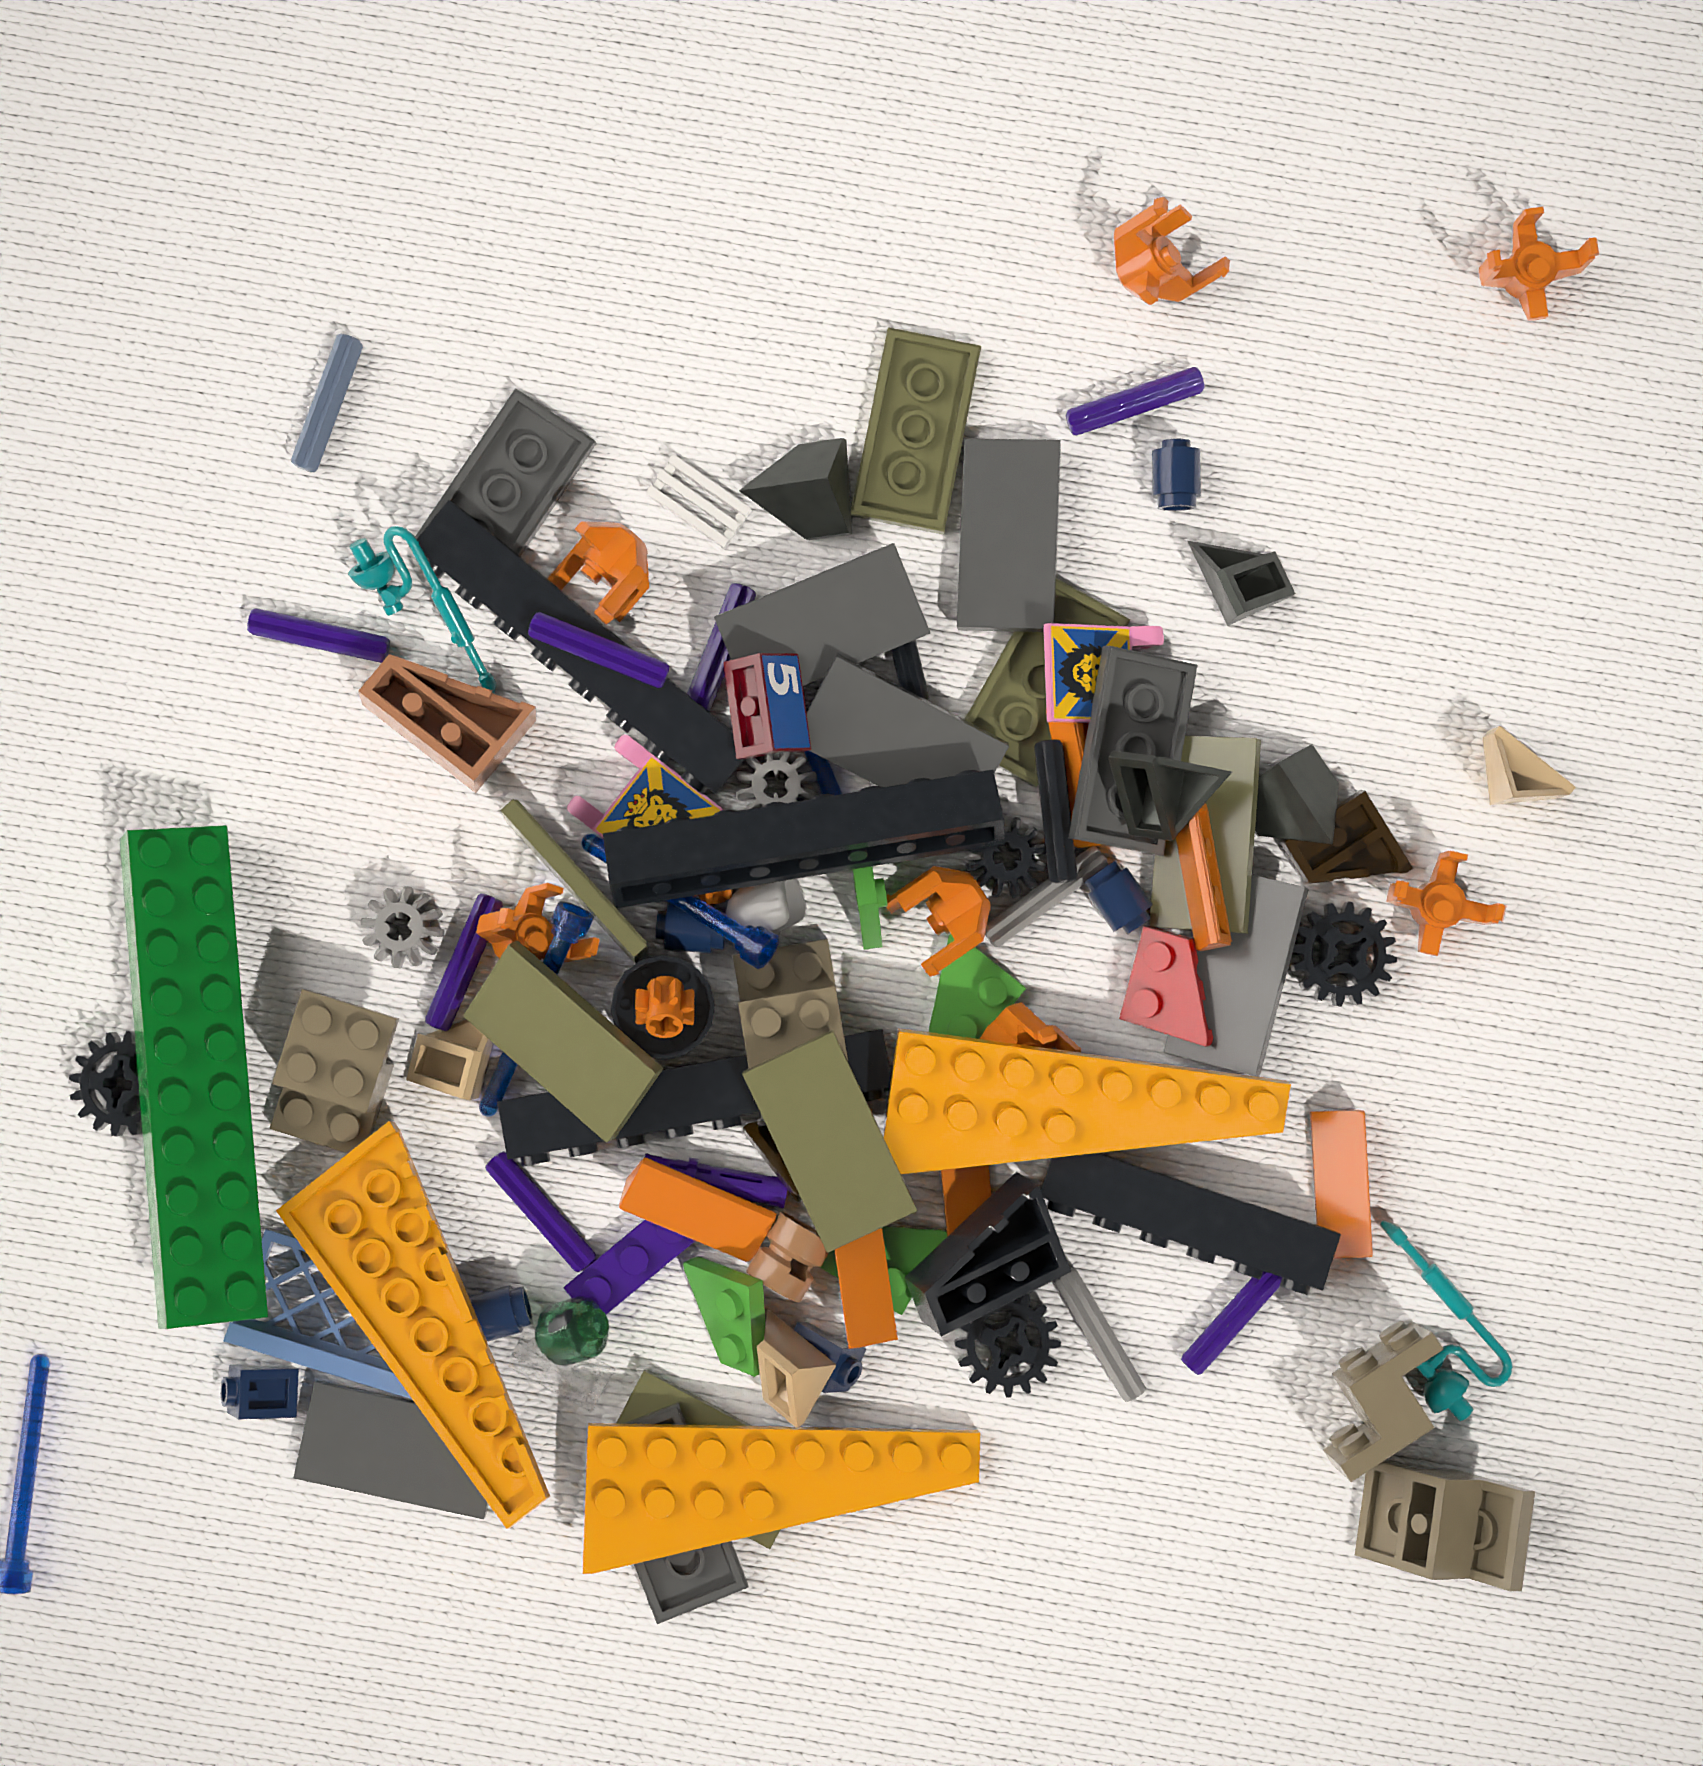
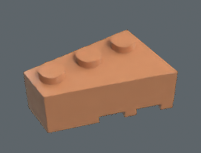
[358,654,536,793]

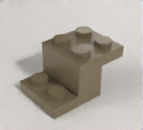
[732,939,848,1068]
[270,989,400,1153]
[1323,1321,1443,1482]
[1354,1460,1535,1592]

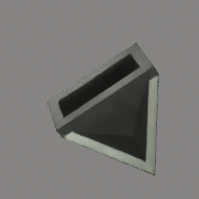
[739,438,853,540]
[1187,540,1296,626]
[1255,744,1339,844]
[1108,751,1232,841]

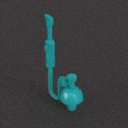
[348,526,497,694]
[1380,1220,1513,1421]

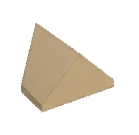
[1483,726,1576,805]
[406,1019,494,1100]
[757,1308,836,1429]

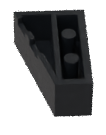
[904,1171,1071,1337]

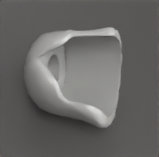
[726,879,807,951]

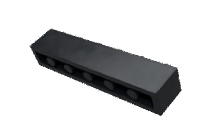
[1041,1153,1341,1295]

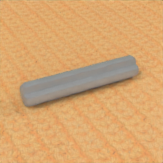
[985,846,1108,947]
[1054,1267,1146,1402]

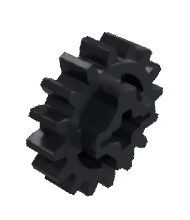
[1290,901,1398,1007]
[69,1031,142,1137]
[954,1293,1061,1398]

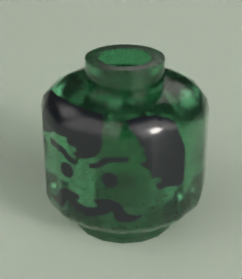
[535,1296,609,1366]

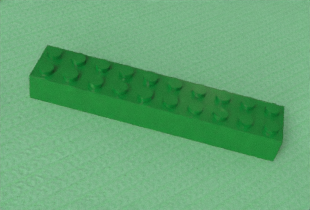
[119,825,268,1329]

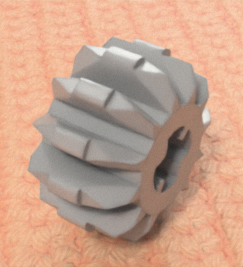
[736,752,817,810]
[360,886,445,969]

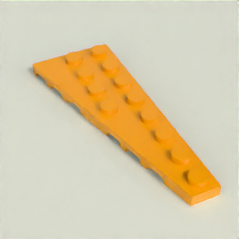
[883,1028,1291,1174]
[276,1121,551,1529]
[583,1423,981,1574]

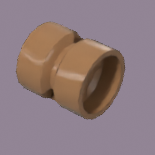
[746,1211,829,1303]

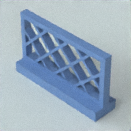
[223,1229,412,1399]

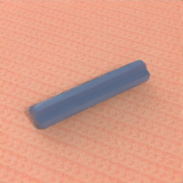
[291,334,363,472]

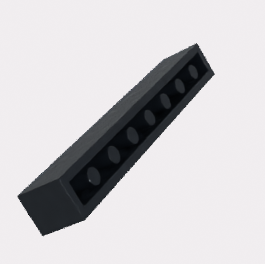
[417,500,745,795]
[603,769,1004,908]
[497,1029,891,1166]

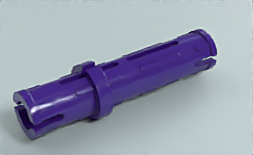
[644,1153,787,1209]

